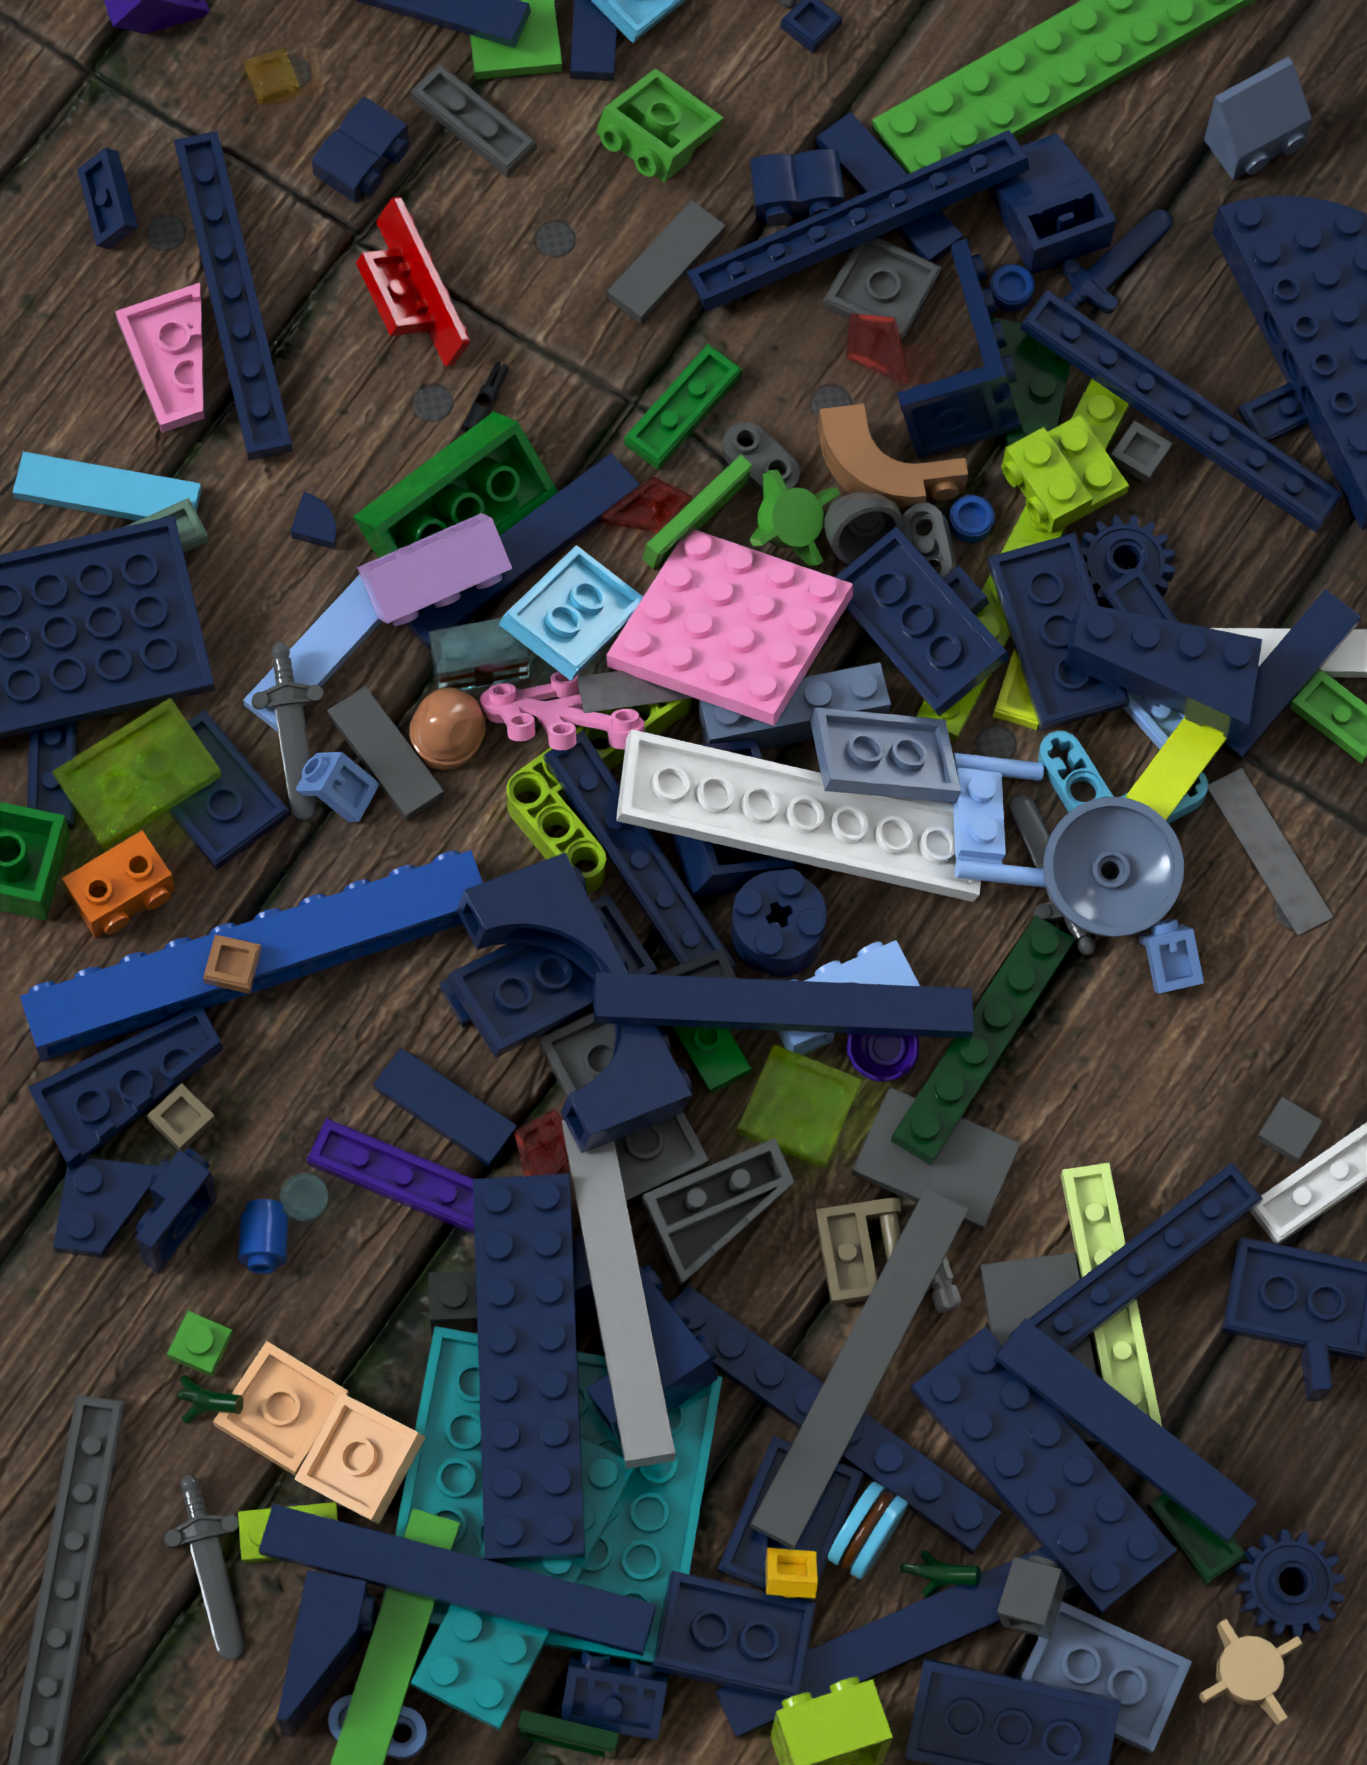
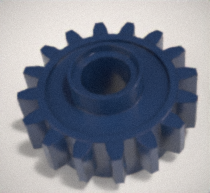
[1080,515,1175,607]
[1234,1529,1345,1639]

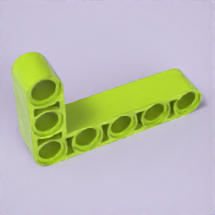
[506,698,693,893]

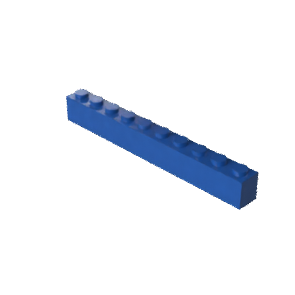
[20,850,483,1062]

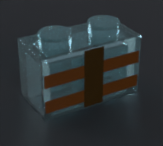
[429,618,529,690]

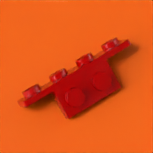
[356,197,470,366]

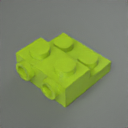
[1001,414,1129,534]

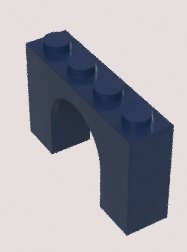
[573,1235,718,1444]

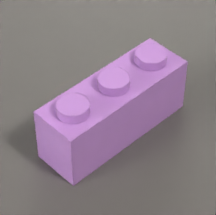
[357,513,512,626]

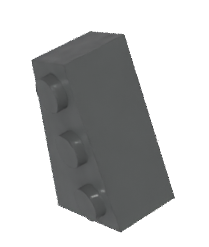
[639,1138,795,1289]

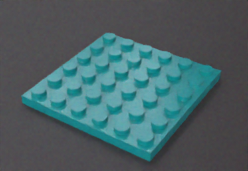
[382,1326,722,1663]

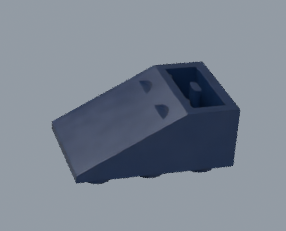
[987,133,1116,275]

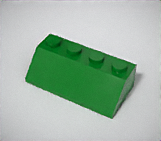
[353,411,558,558]

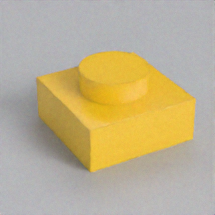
[765,1548,818,1598]

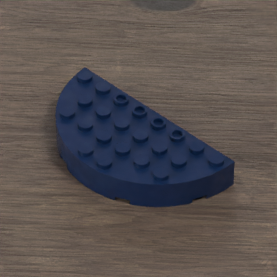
[1212,196,1367,531]

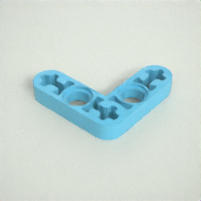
[1038,731,1208,824]

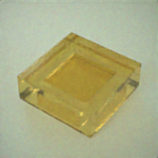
[243,48,300,105]

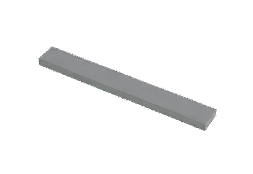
[562,1120,675,1469]

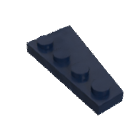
[28,1004,223,1171]

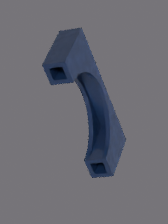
[457,853,692,1154]

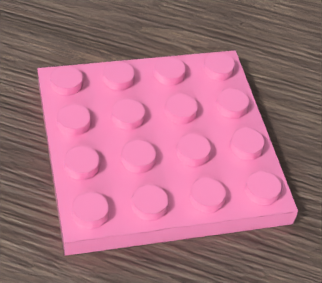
[606,529,853,726]

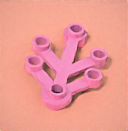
[480,671,645,750]

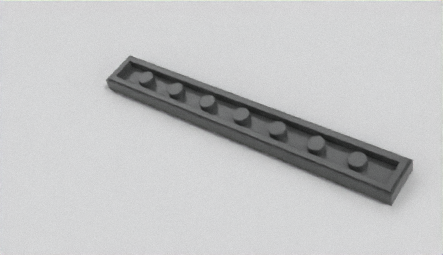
[750,1188,969,1550]
[8,1395,126,1765]

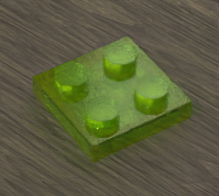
[737,1044,862,1169]

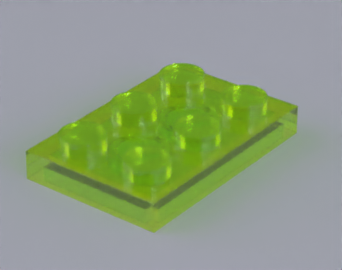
[52,698,222,850]

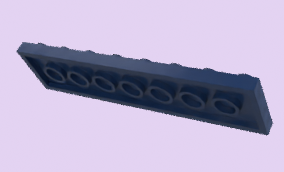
[473,1173,586,1563]

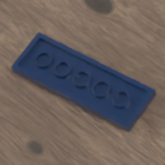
[910,1326,1177,1615]

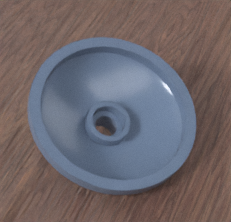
[1043,797,1184,937]

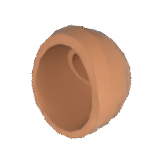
[409,687,486,771]

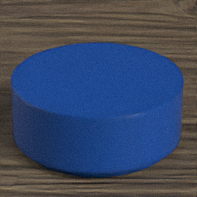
[989,264,1035,311]
[948,495,995,543]

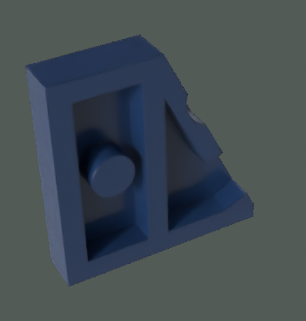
[53,1158,157,1258]

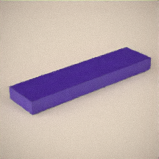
[306,1118,475,1234]

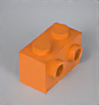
[62,830,175,939]

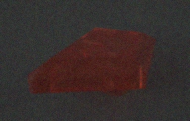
[846,313,910,384]
[602,476,692,533]
[514,1108,569,1176]

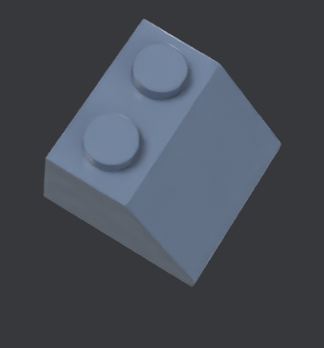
[1204,57,1312,180]

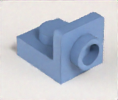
[296,752,380,822]
[1138,919,1204,994]

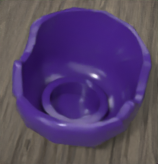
[847,1033,919,1082]

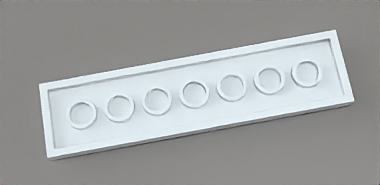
[616,729,981,902]

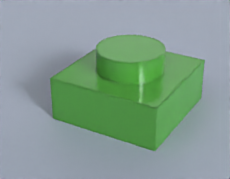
[167,1311,233,1377]

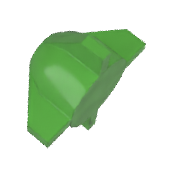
[750,469,840,566]

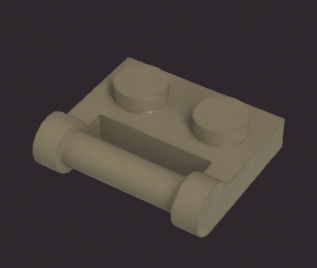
[815,1198,902,1306]

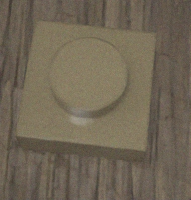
[147,1083,216,1152]

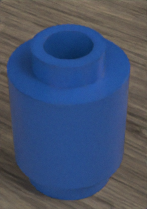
[238,1199,288,1274]

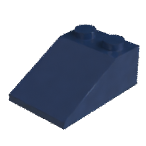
[277,1570,377,1738]

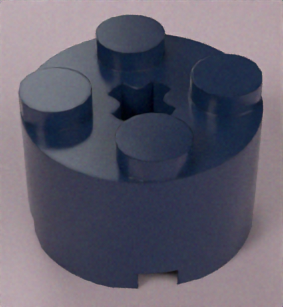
[731,869,827,977]

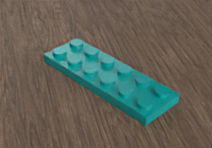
[411,1437,636,1731]

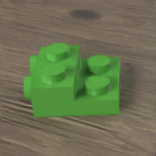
[596,68,724,183]

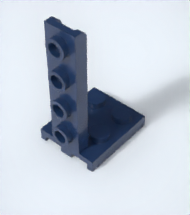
[897,238,1021,459]

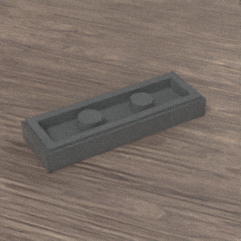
[410,63,537,178]
[607,200,726,324]
[327,686,445,822]

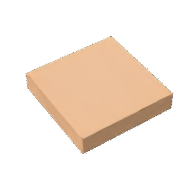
[213,1341,349,1476]
[294,1393,426,1524]

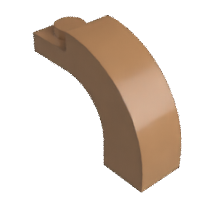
[817,404,968,515]

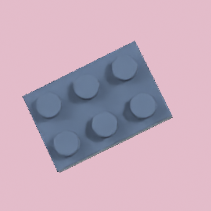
[810,707,961,803]
[1021,1601,1192,1754]

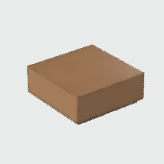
[203,935,262,994]

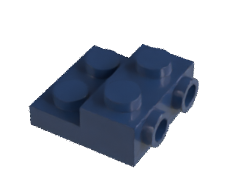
[135,1148,217,1274]

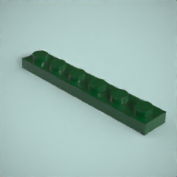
[891,915,1076,1166]

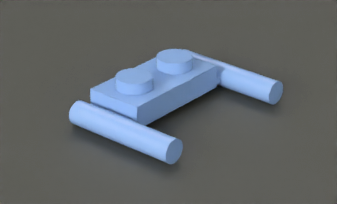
[953,753,1046,888]

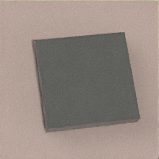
[823,237,942,345]

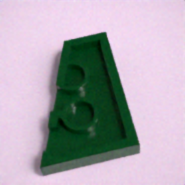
[989,316,1070,447]

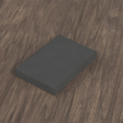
[851,1087,1021,1231]

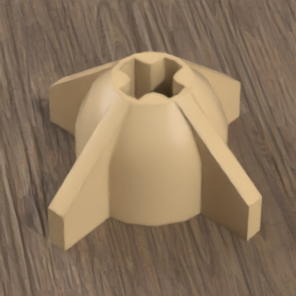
[1199,1619,1302,1725]

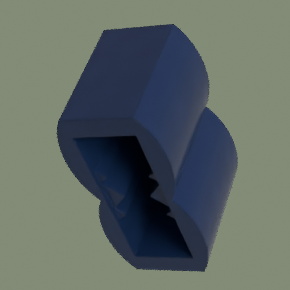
[312,97,410,203]
[750,149,845,226]

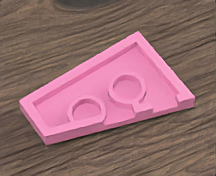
[115,283,204,433]

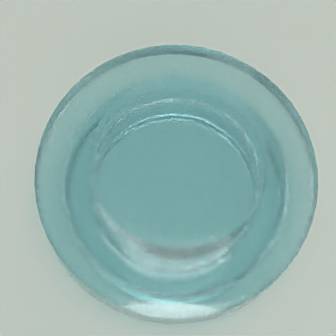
[280,1173,329,1221]

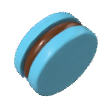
[827,1482,908,1579]

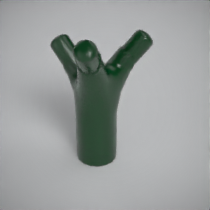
[178,1375,244,1424]
[900,1550,981,1598]

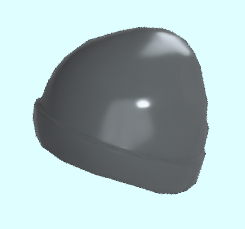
[824,491,903,565]

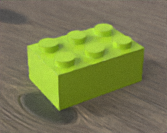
[770,1677,893,1765]

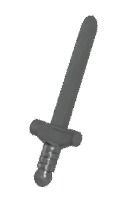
[251,642,323,820]
[1009,795,1095,955]
[164,1474,244,1660]

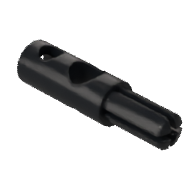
[461,362,509,432]

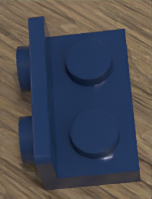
[560,1650,669,1740]

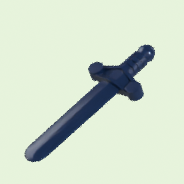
[1062,209,1172,314]

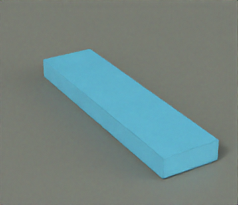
[13,452,202,521]

